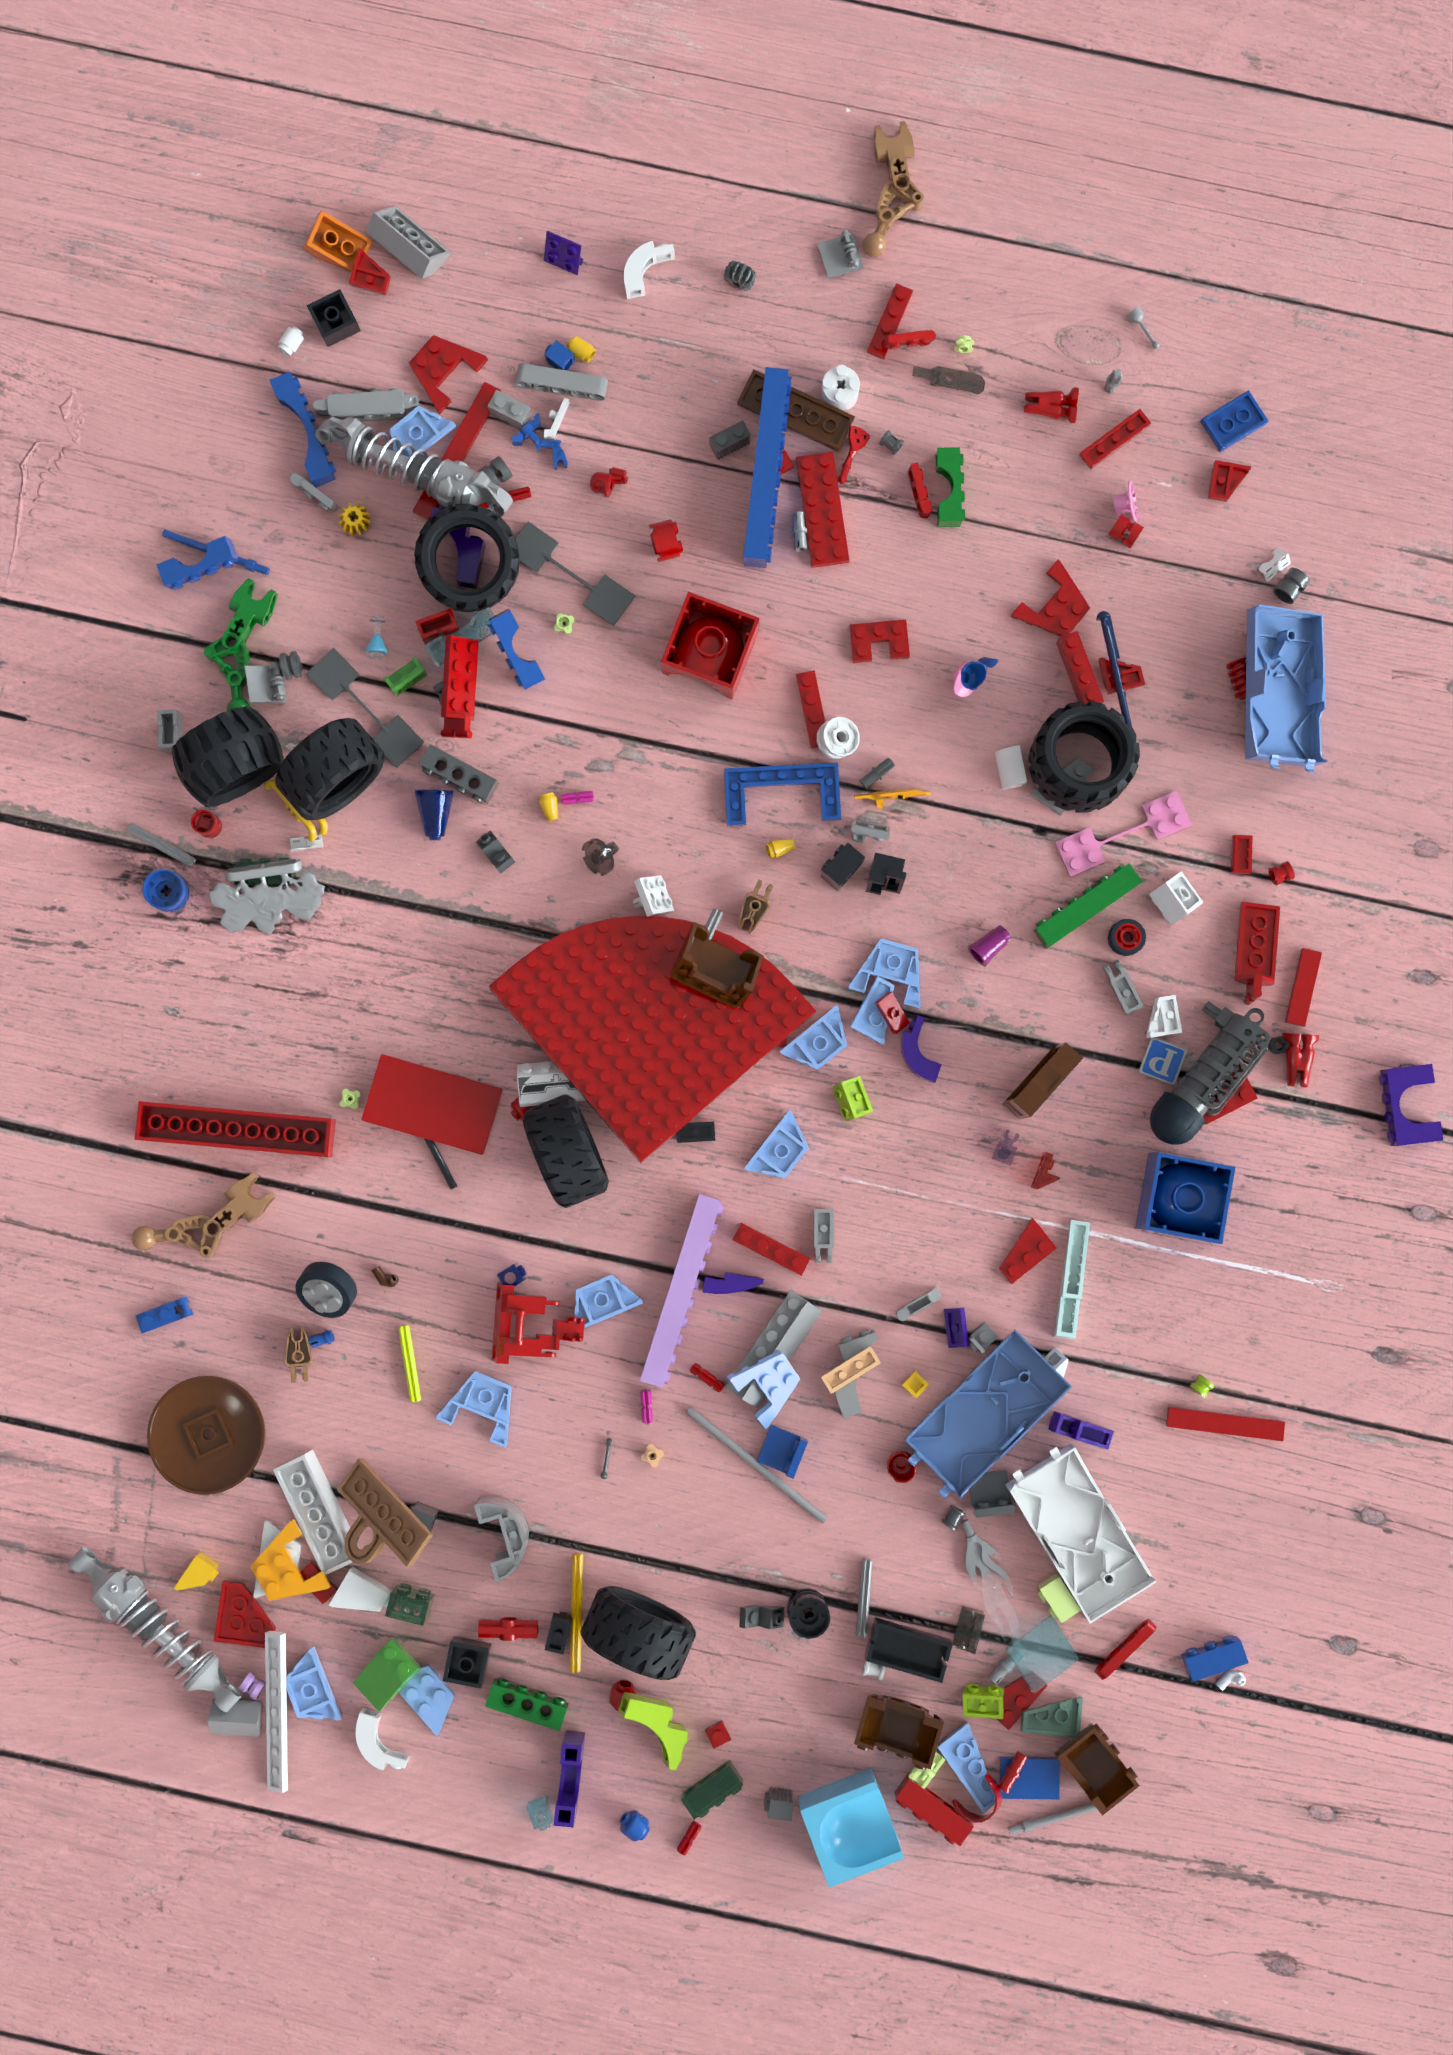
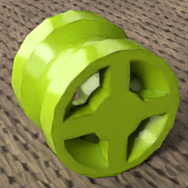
[1190,1374,1215,1398]

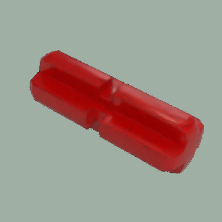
[677,1821,701,1856]

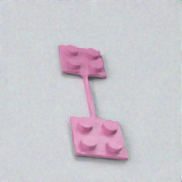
[1055,791,1192,877]

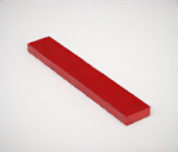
[1166,1407,1285,1441]

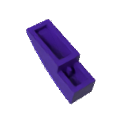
[703,1272,764,1294]
[1048,1411,1114,1450]

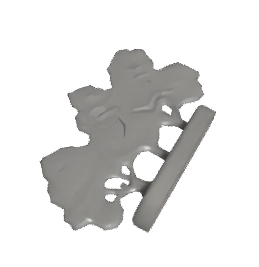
[209,859,325,935]

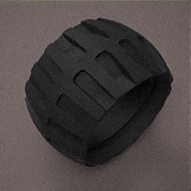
[172,706,284,808]

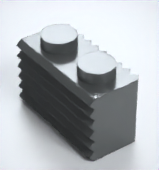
[709,420,751,460]
[764,1786,794,1821]

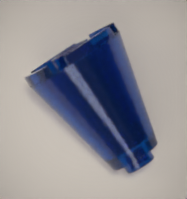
[415,790,453,840]

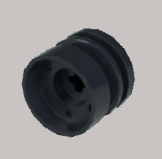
[787,1588,830,1639]

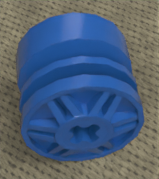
[142,869,190,912]

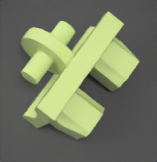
[908,1752,945,1789]

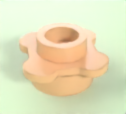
[641,1444,664,1467]

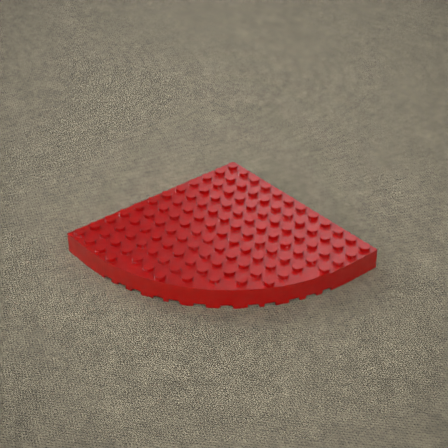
[489,916,816,1164]

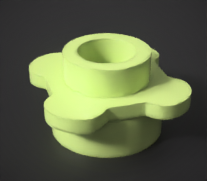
[954,335,974,353]
[554,613,575,634]
[340,1089,361,1109]

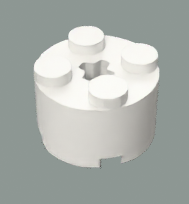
[821,365,860,411]

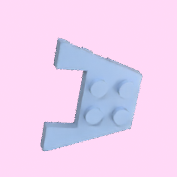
[848,938,921,1009]
[727,1351,800,1429]
[436,1371,512,1448]

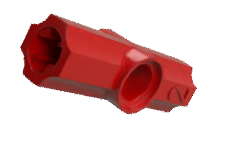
[478,1617,538,1641]

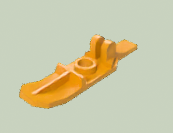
[854,787,931,809]

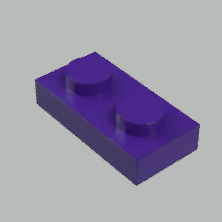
[944,1307,969,1348]

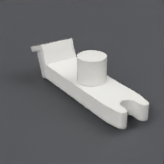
[544,398,570,440]

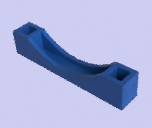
[269,372,336,488]

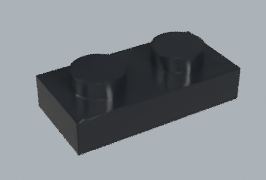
[676,1121,716,1143]

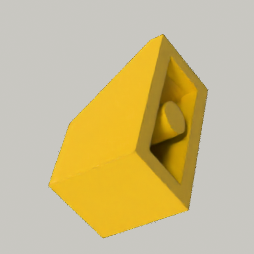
[174,1552,220,1591]

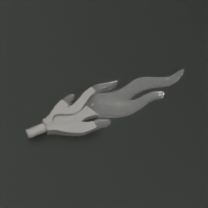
[961,1519,1028,1656]

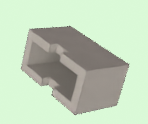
[488,390,532,430]
[157,709,183,753]

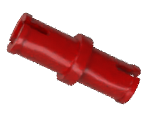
[998,1751,1028,1794]

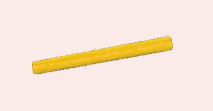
[570,1553,583,1673]

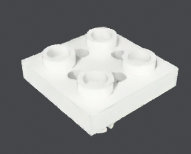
[633,875,674,917]

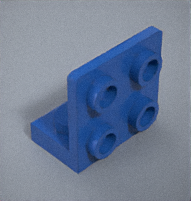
[757,1425,808,1479]

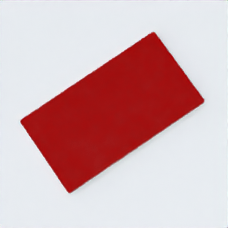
[361,1054,502,1155]

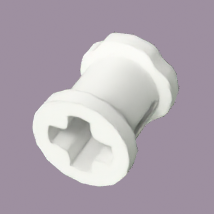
[862,1660,886,1681]

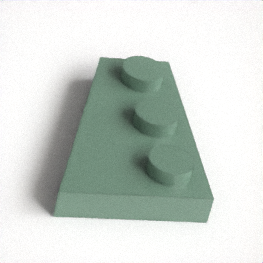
[1020,1696,1083,1738]

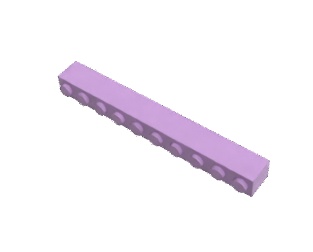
[640,1194,724,1388]

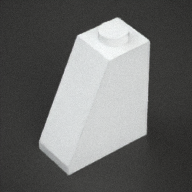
[329,1567,393,1612]

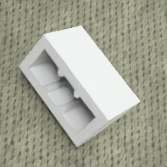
[995,745,1027,790]

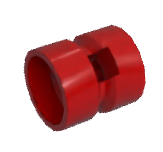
[1108,513,1144,548]
[191,809,222,838]

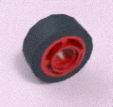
[1108,919,1146,956]

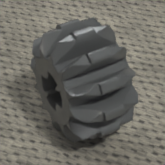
[723,261,756,291]

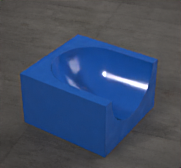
[1135,1152,1236,1244]

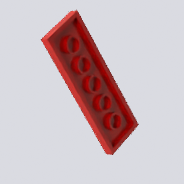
[796,451,850,568]

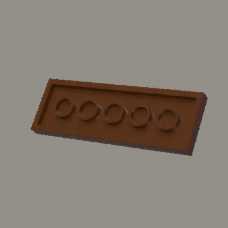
[737,369,855,452]

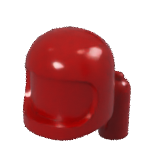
[590,467,628,498]

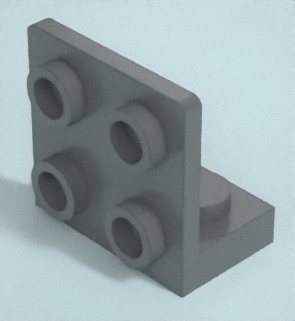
[970,1470,1015,1518]

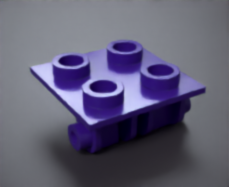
[543,231,584,275]

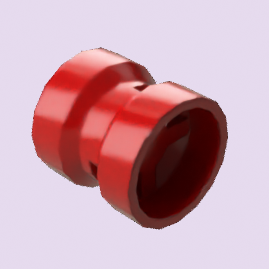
[1268,861,1295,886]

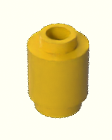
[567,336,596,363]

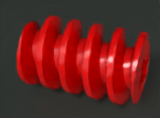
[1226,657,1246,700]

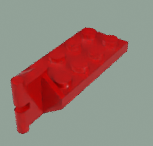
[441,635,479,738]
[1234,902,1280,1005]

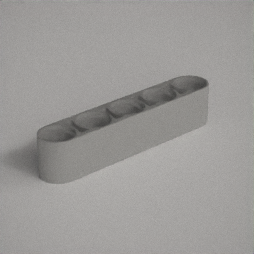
[515,363,608,401]

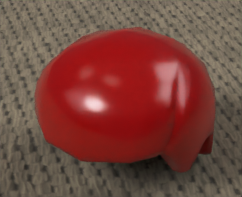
[887,1451,917,1483]

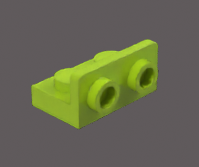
[833,1076,873,1122]
[963,1684,1004,1719]

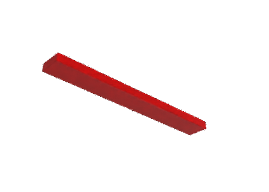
[413,382,501,520]

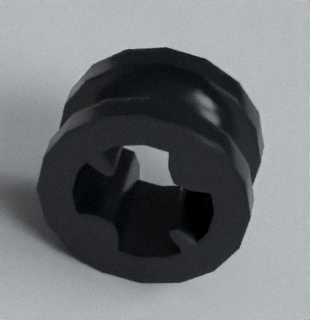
[1268,1037,1288,1054]

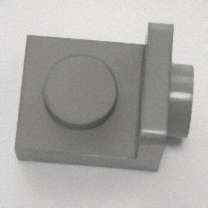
[968,1322,998,1354]

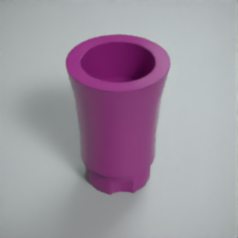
[968,925,1011,967]

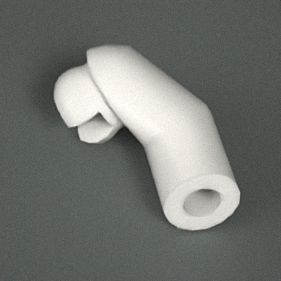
[1215,1671,1246,1691]

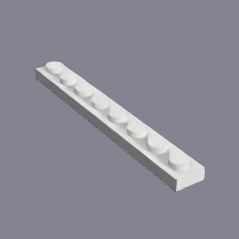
[265,1630,288,1793]

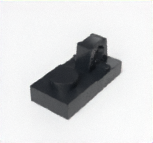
[545,1611,573,1655]

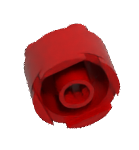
[649,519,683,562]

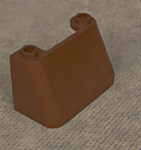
[671,922,764,1007]

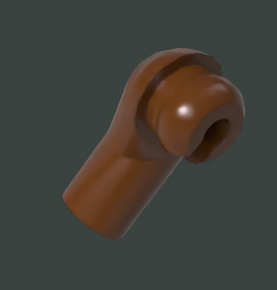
[371,1266,399,1287]

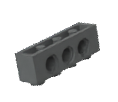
[419,744,499,803]

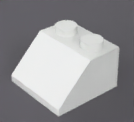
[1149,871,1204,925]

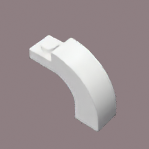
[624,241,675,299]
[356,1707,410,1770]

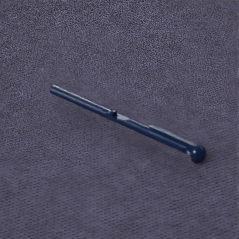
[1096,611,1133,728]

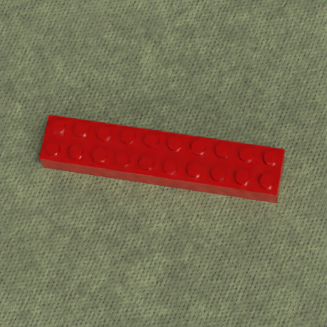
[134,1101,336,1157]

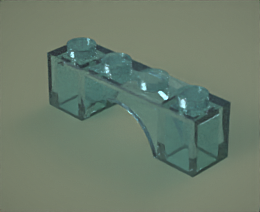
[424,607,495,667]

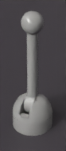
[1127,306,1160,349]

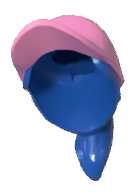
[953,657,999,697]

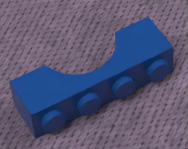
[156,536,239,590]
[488,609,545,690]

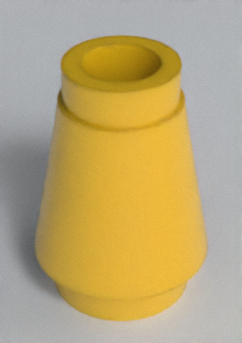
[538,792,558,821]
[766,839,795,859]

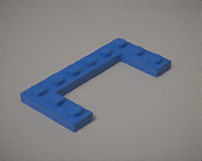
[724,762,841,826]

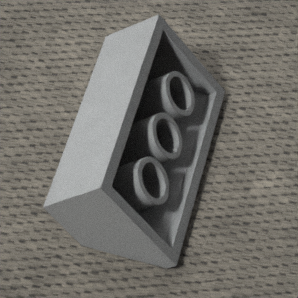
[366,206,451,279]

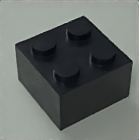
[306,289,361,347]
[821,843,865,891]
[443,1636,492,1689]

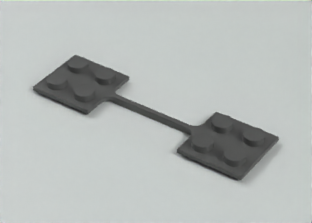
[515,522,635,626]
[306,648,424,768]

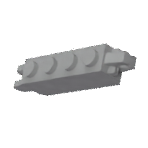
[313,388,419,422]

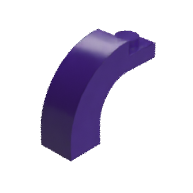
[901,1015,942,1083]

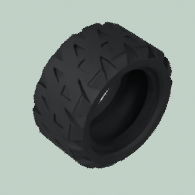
[414,504,520,612]
[1028,701,1140,813]
[275,718,385,820]
[523,1094,609,1208]
[580,1586,696,1680]

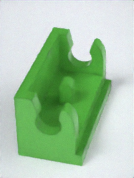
[384,657,427,696]

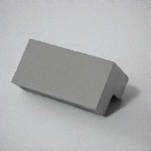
[207,1698,263,1737]

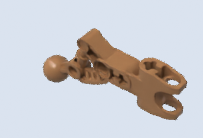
[863,121,924,257]
[131,1172,276,1258]

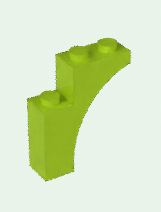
[618,1692,688,1770]

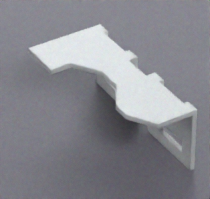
[1259,548,1291,583]
[290,835,323,852]

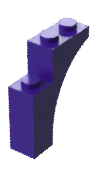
[431,507,486,589]

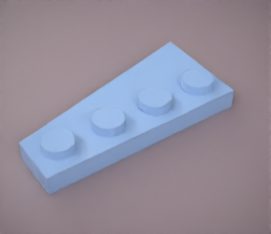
[937,1721,996,1813]

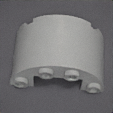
[474,1496,529,1582]

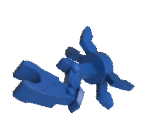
[512,413,568,470]

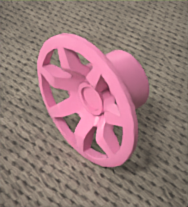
[1113,480,1138,522]

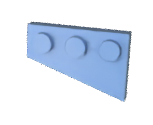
[850,976,894,1045]

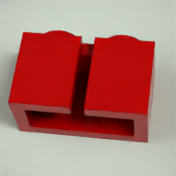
[415,608,460,645]

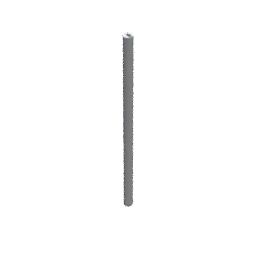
[686,1407,827,1524]

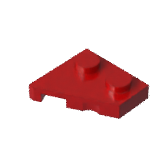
[349,248,391,295]
[1208,460,1251,502]
[1098,657,1145,695]

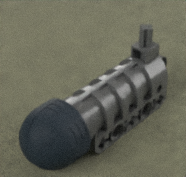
[1150,1001,1270,1145]

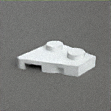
[1146,995,1182,1038]

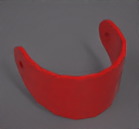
[952,1774,1002,1823]

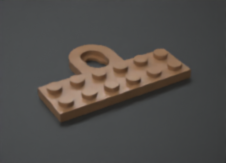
[337,1458,433,1567]

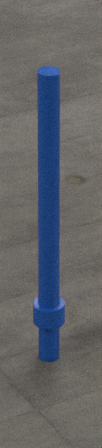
[162,530,270,575]

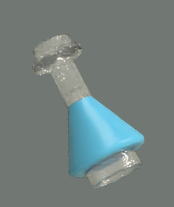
[365,615,388,660]

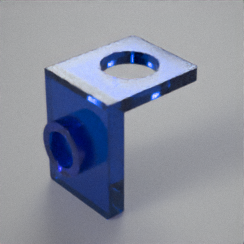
[497,1263,527,1287]

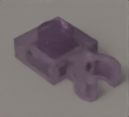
[992,1130,1019,1166]

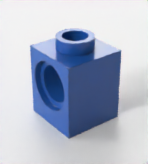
[544,340,575,371]

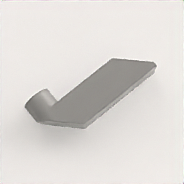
[896,1287,942,1321]

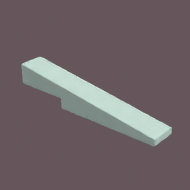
[1054,1220,1090,1340]

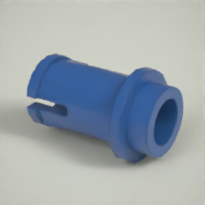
[308,1329,335,1348]

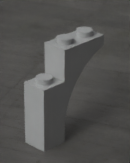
[830,1329,878,1419]

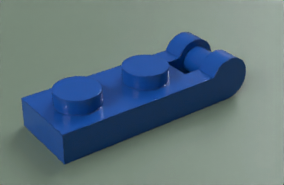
[135,1296,193,1333]

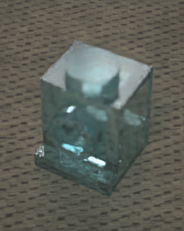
[526,1795,554,1831]

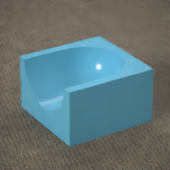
[798,1767,904,1888]

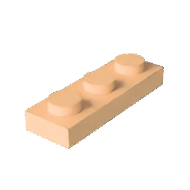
[821,1346,881,1394]

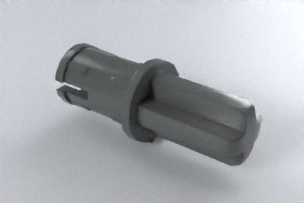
[859,758,895,790]

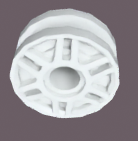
[817,717,860,759]

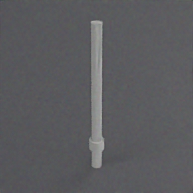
[1008,1800,1123,1835]

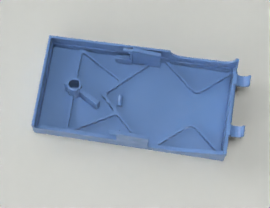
[1245,604,1328,773]
[905,1329,1072,1499]

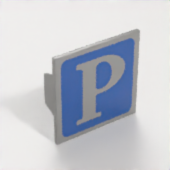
[1138,1037,1188,1086]

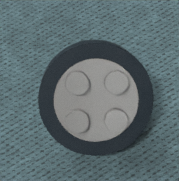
[295,1262,357,1318]

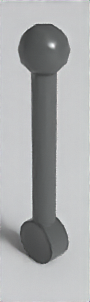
[600,1438,612,1479]

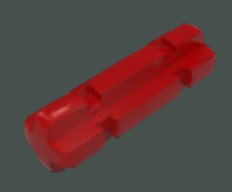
[690,1363,725,1392]

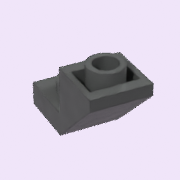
[476,830,515,874]
[739,1605,784,1629]

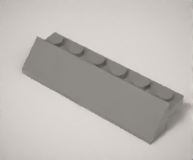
[725,1290,822,1408]

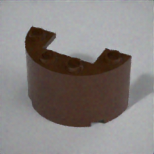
[854,1694,944,1770]
[1054,1723,1140,1816]

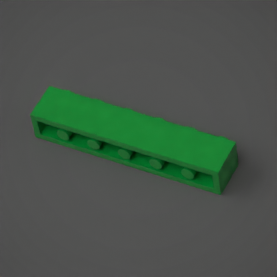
[1033,863,1143,949]

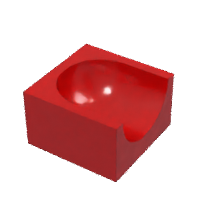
[661,591,760,700]

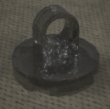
[582,838,619,876]

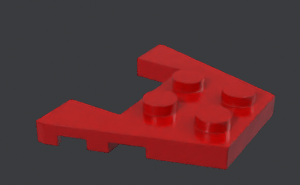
[409,335,488,414]
[1010,559,1090,637]

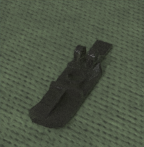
[912,366,985,395]

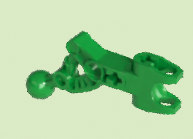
[204,578,278,711]

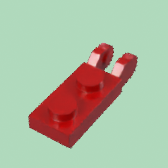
[881,330,936,350]
[907,462,933,519]

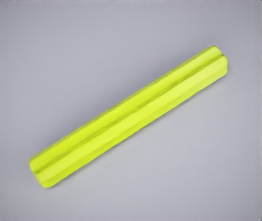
[398,1325,421,1402]

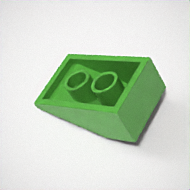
[353,1639,422,1712]

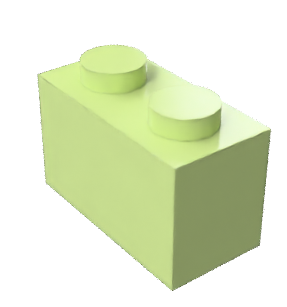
[1037,1573,1081,1623]

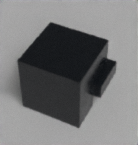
[866,853,907,895]

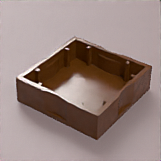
[1003,1042,1083,1119]

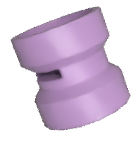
[239,1672,266,1700]

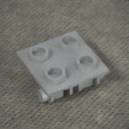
[817,230,864,278]
[244,662,287,703]

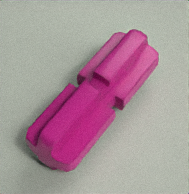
[561,791,594,805]
[640,1390,653,1424]

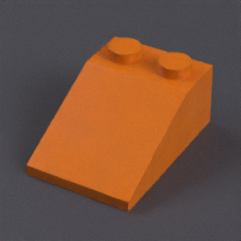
[302,210,373,273]

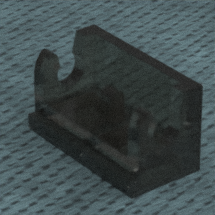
[952,1606,985,1654]

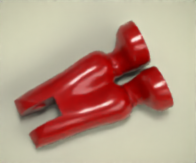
[1024,387,1079,424]
[1282,1033,1319,1088]

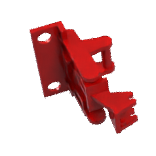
[491,1283,585,1364]

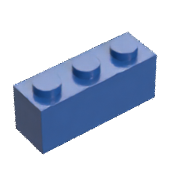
[1181,1635,1249,1682]

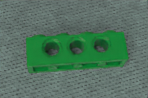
[485,1678,569,1731]

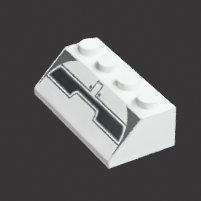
[517,1061,586,1107]

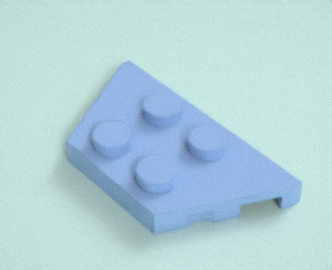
[390,406,456,471]
[780,1005,847,1070]
[744,1110,809,1178]
[574,1274,644,1328]
[286,1646,342,1721]
[399,1664,455,1736]

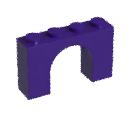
[1379,1064,1443,1146]
[553,1730,585,1828]

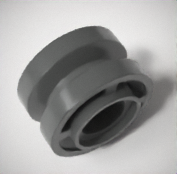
[279,651,302,680]

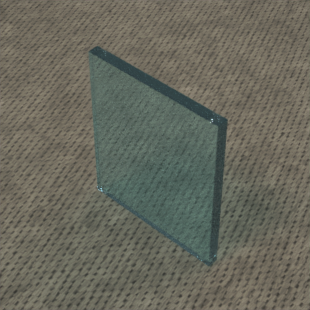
[1006,1615,1079,1694]

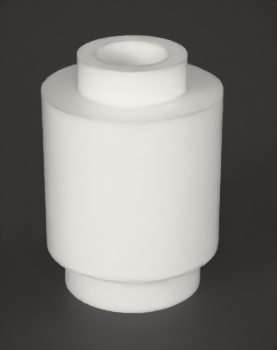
[277,326,304,357]

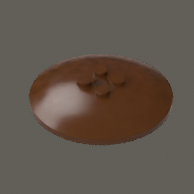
[147,1376,265,1495]

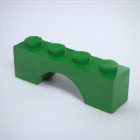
[935,447,965,528]

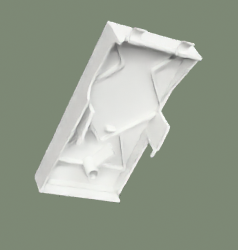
[1005,1444,1156,1623]

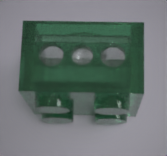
[385,1583,435,1626]

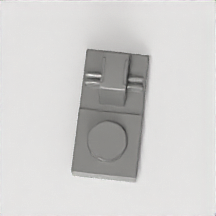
[851,819,890,843]

